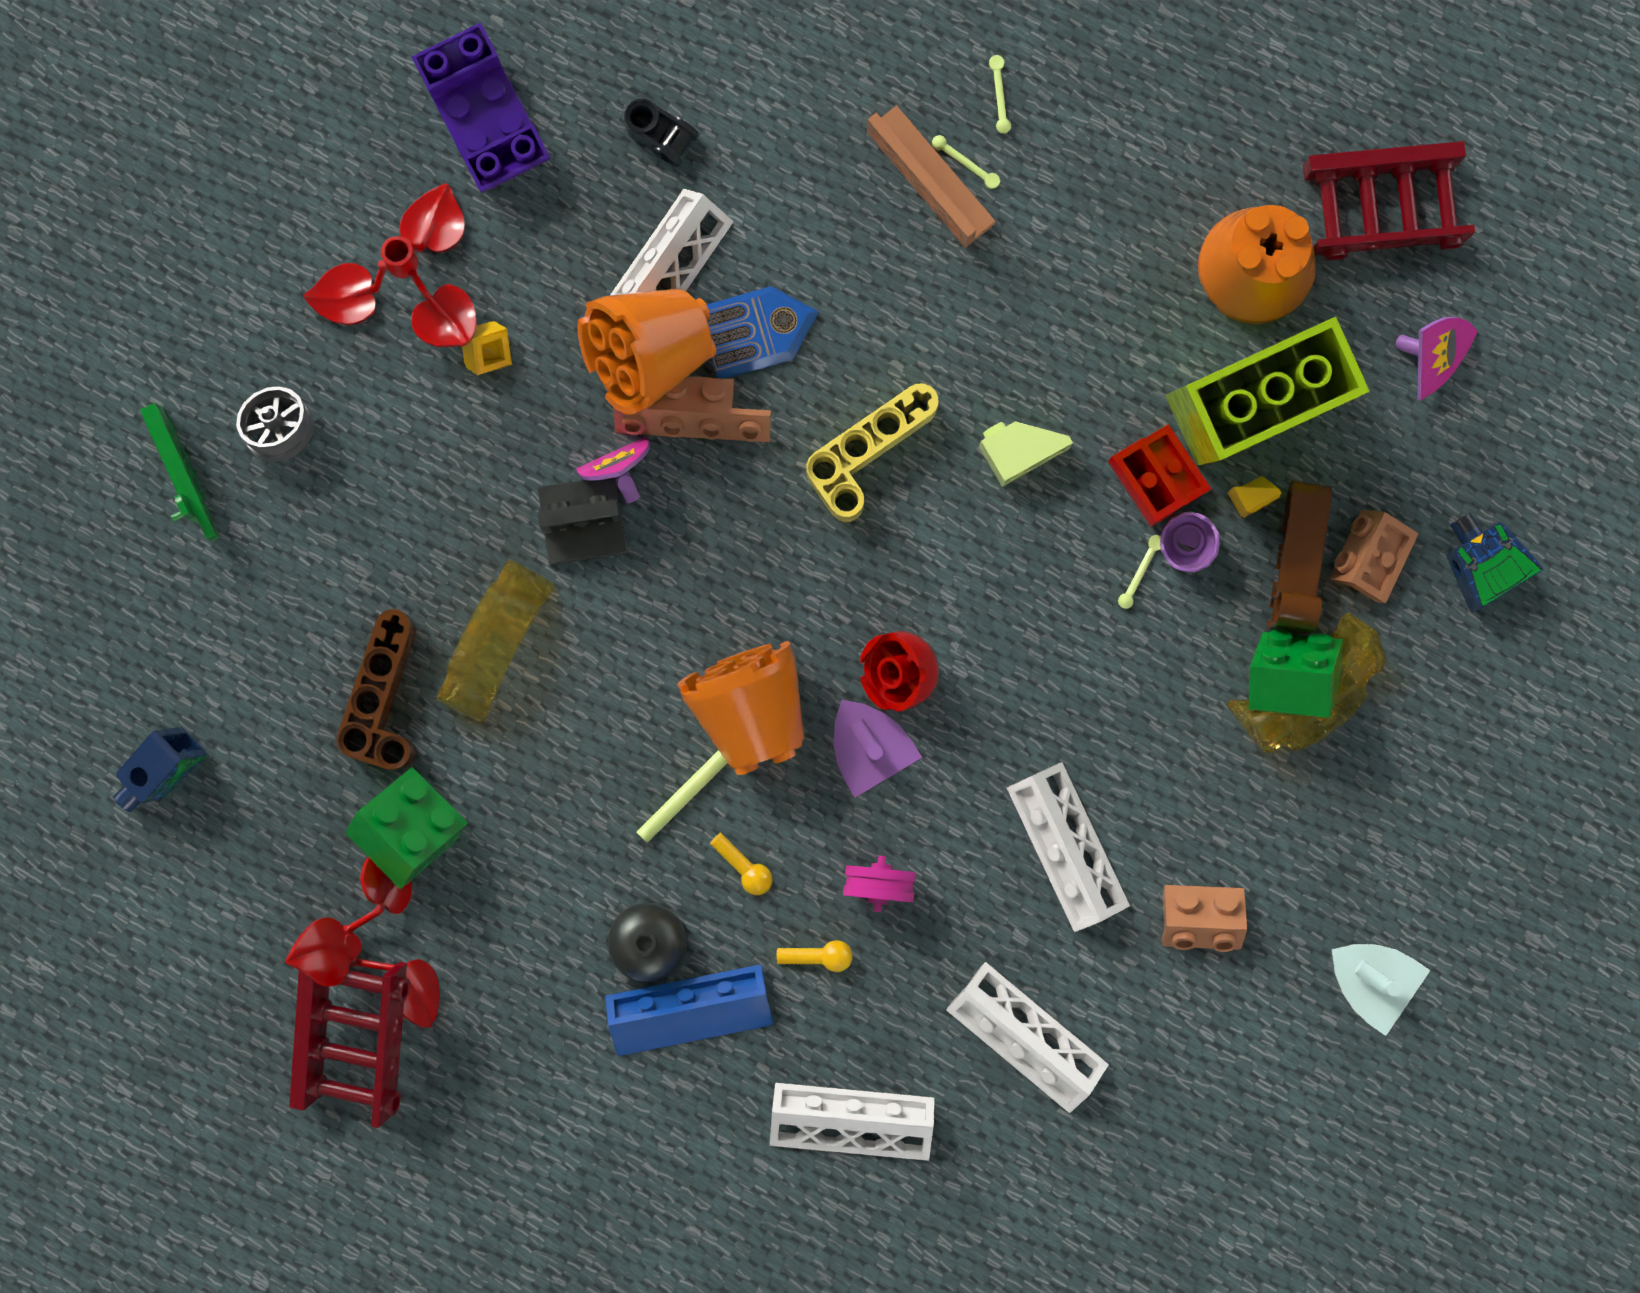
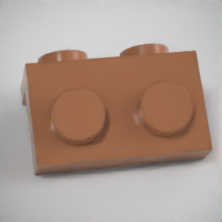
[1162,885,1247,952]

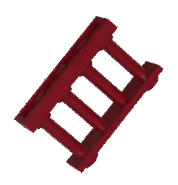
[1303,141,1475,261]
[289,962,410,1128]

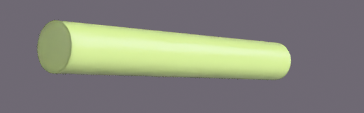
[637,750,727,843]

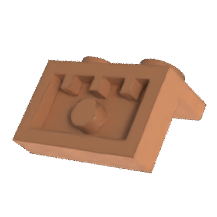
[1330,510,1419,603]

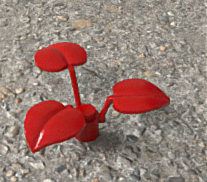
[304,183,477,347]
[285,857,440,1028]

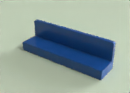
[605,964,773,1056]

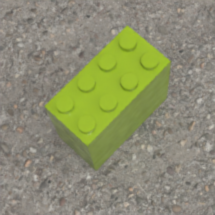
[1165,317,1370,466]

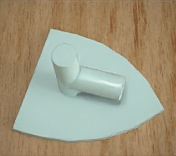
[1332,944,1430,1036]

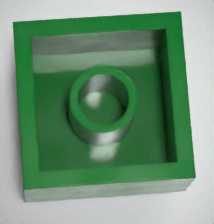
[1249,630,1343,718]
[345,767,468,890]

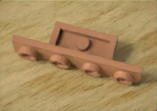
[613,376,771,442]

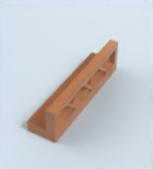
[867,105,995,248]

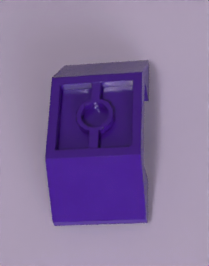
[411,22,551,194]

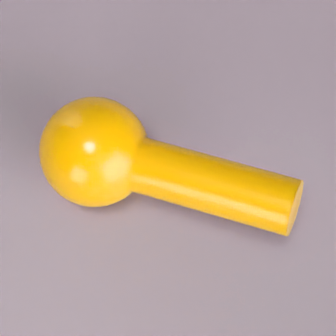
[710,833,773,895]
[777,940,853,972]

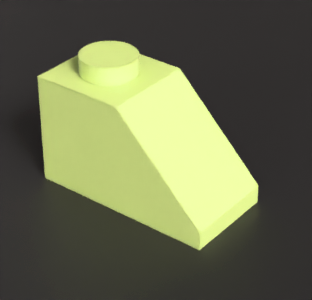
[979,421,1073,487]

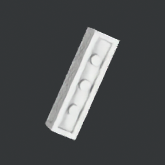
[611,189,734,295]
[1007,762,1130,932]
[946,962,1109,1113]
[769,1083,934,1161]

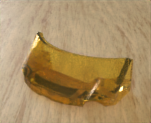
[436,559,556,724]
[1226,612,1386,753]

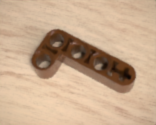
[1267,480,1332,636]
[336,609,416,772]

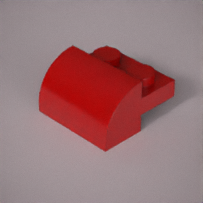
[1107,424,1211,527]

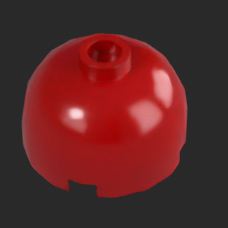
[860,631,939,712]

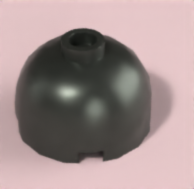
[608,903,687,982]

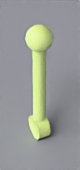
[989,55,1011,133]
[932,135,1000,189]
[1118,535,1161,609]

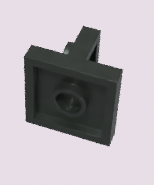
[538,477,627,565]

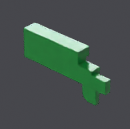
[140,403,220,541]

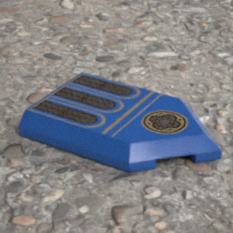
[707,286,819,379]

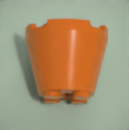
[1198,205,1316,324]
[577,289,716,415]
[677,641,804,775]

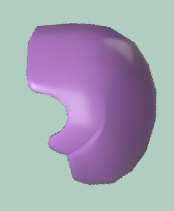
[1160,512,1220,572]

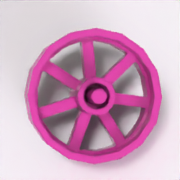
[843,855,916,912]

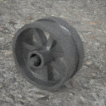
[236,386,314,462]

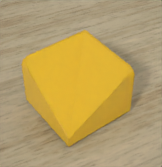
[462,321,512,375]
[1228,476,1282,518]

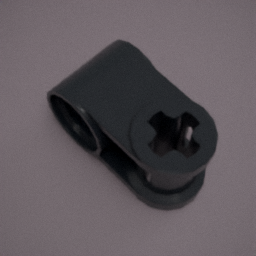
[624,99,700,168]

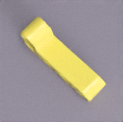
[807,384,938,522]

